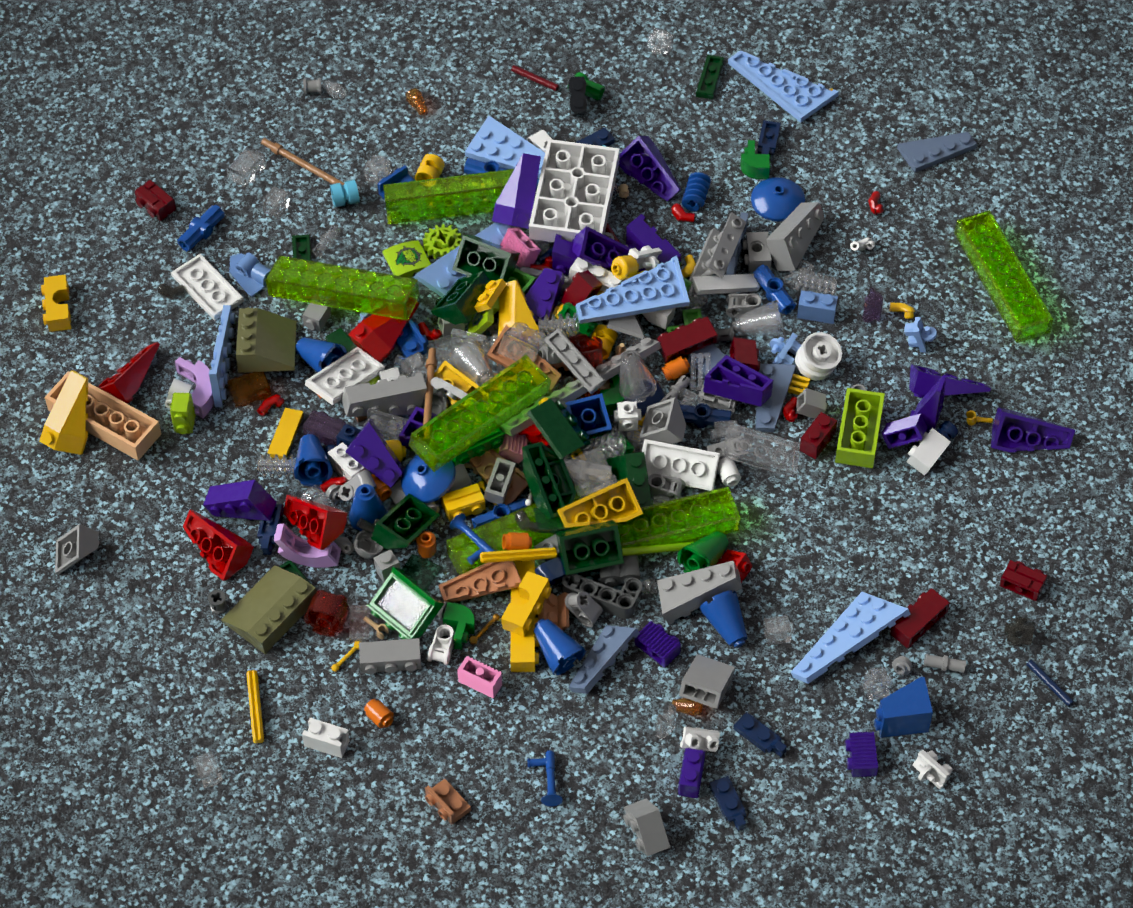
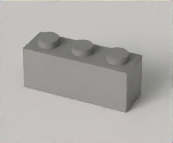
[359,638,422,674]

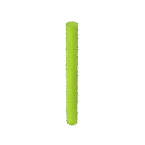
[622,542,693,556]

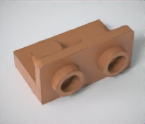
[538,592,569,630]
[425,779,471,825]

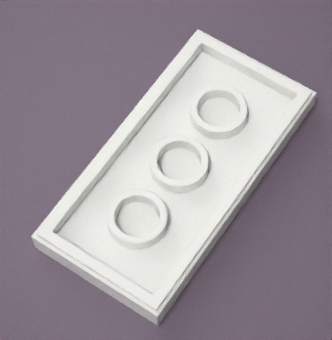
[171,254,244,321]
[305,347,385,405]
[642,439,720,491]

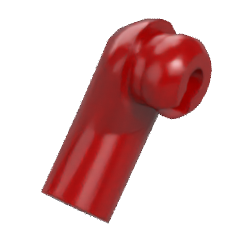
[868,191,884,215]
[671,203,695,222]
[530,257,553,271]
[418,322,442,342]
[257,394,284,416]
[782,397,798,422]
[320,476,348,493]

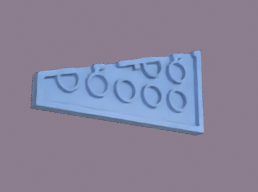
[728,51,839,123]
[465,116,545,178]
[413,222,512,297]
[576,255,690,324]
[209,305,235,407]
[791,592,910,684]

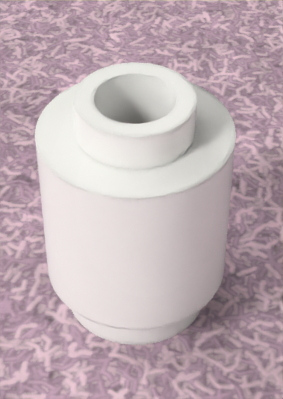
[717,457,741,487]

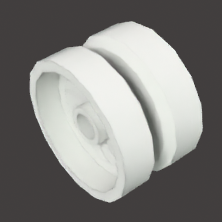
[795,332,842,381]

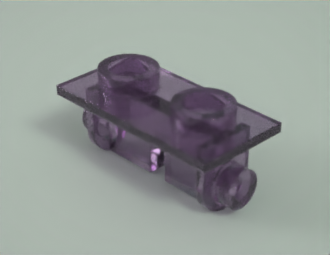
[862,287,884,323]

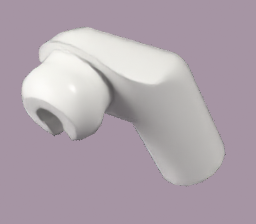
[850,238,875,251]

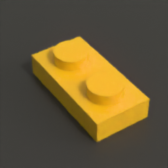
[474,279,507,313]

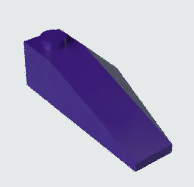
[619,135,681,202]
[492,153,541,229]
[572,226,646,272]
[910,376,946,433]
[991,407,1075,452]

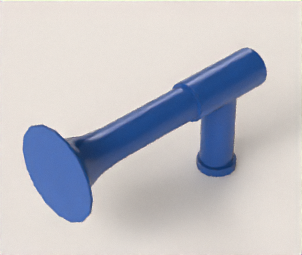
[450,513,495,565]
[527,750,563,807]

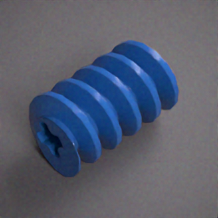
[681,172,711,212]

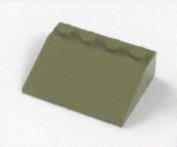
[236,308,297,373]
[221,565,318,654]

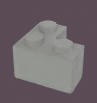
[623,798,670,856]

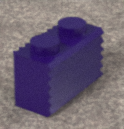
[882,414,927,449]
[635,621,681,668]
[845,732,878,778]
[678,748,705,798]

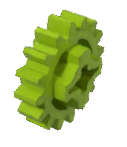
[423,224,462,259]

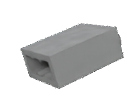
[679,654,735,709]

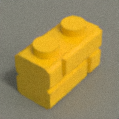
[441,483,486,522]

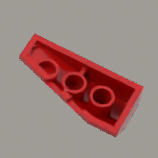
[348,293,419,363]
[97,342,160,404]
[283,494,347,550]
[183,510,254,581]

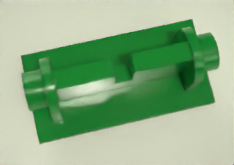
[558,302,598,337]

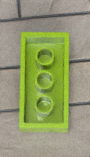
[835,388,885,468]

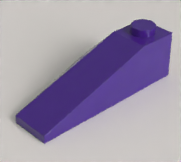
[909,364,991,398]

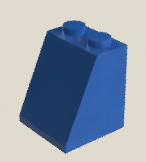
[566,393,612,436]
[874,677,933,738]

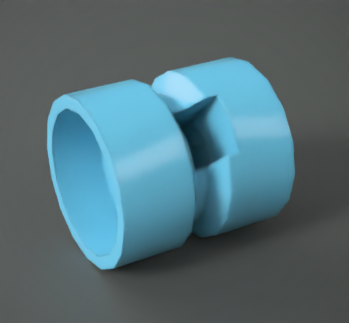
[330,180,360,208]

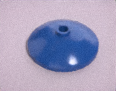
[751,177,805,221]
[401,450,456,504]

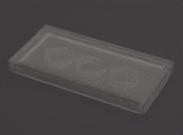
[723,422,800,478]

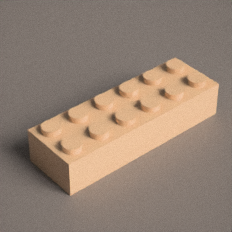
[45,371,161,461]

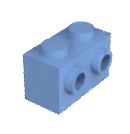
[797,290,838,324]

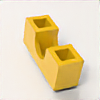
[41,275,72,332]
[501,571,552,637]

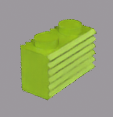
[170,392,196,434]

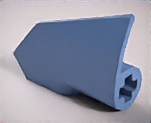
[229,252,274,297]

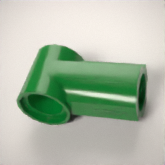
[567,72,605,100]

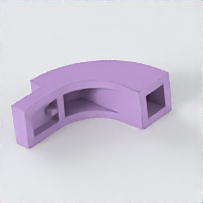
[175,357,214,418]
[274,523,341,568]

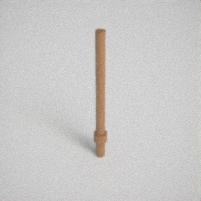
[261,138,344,185]
[422,348,437,440]

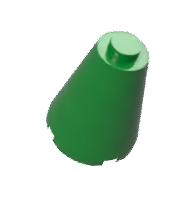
[677,531,729,573]

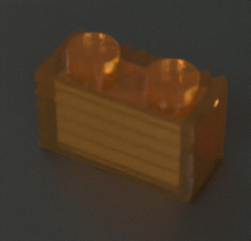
[227,372,271,407]

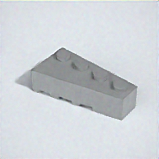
[766,202,824,271]
[341,372,427,417]
[657,561,742,625]

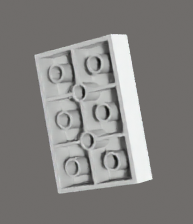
[529,139,620,242]

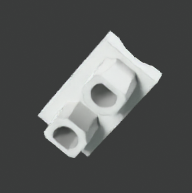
[628,245,662,271]
[680,727,720,752]
[913,750,953,789]

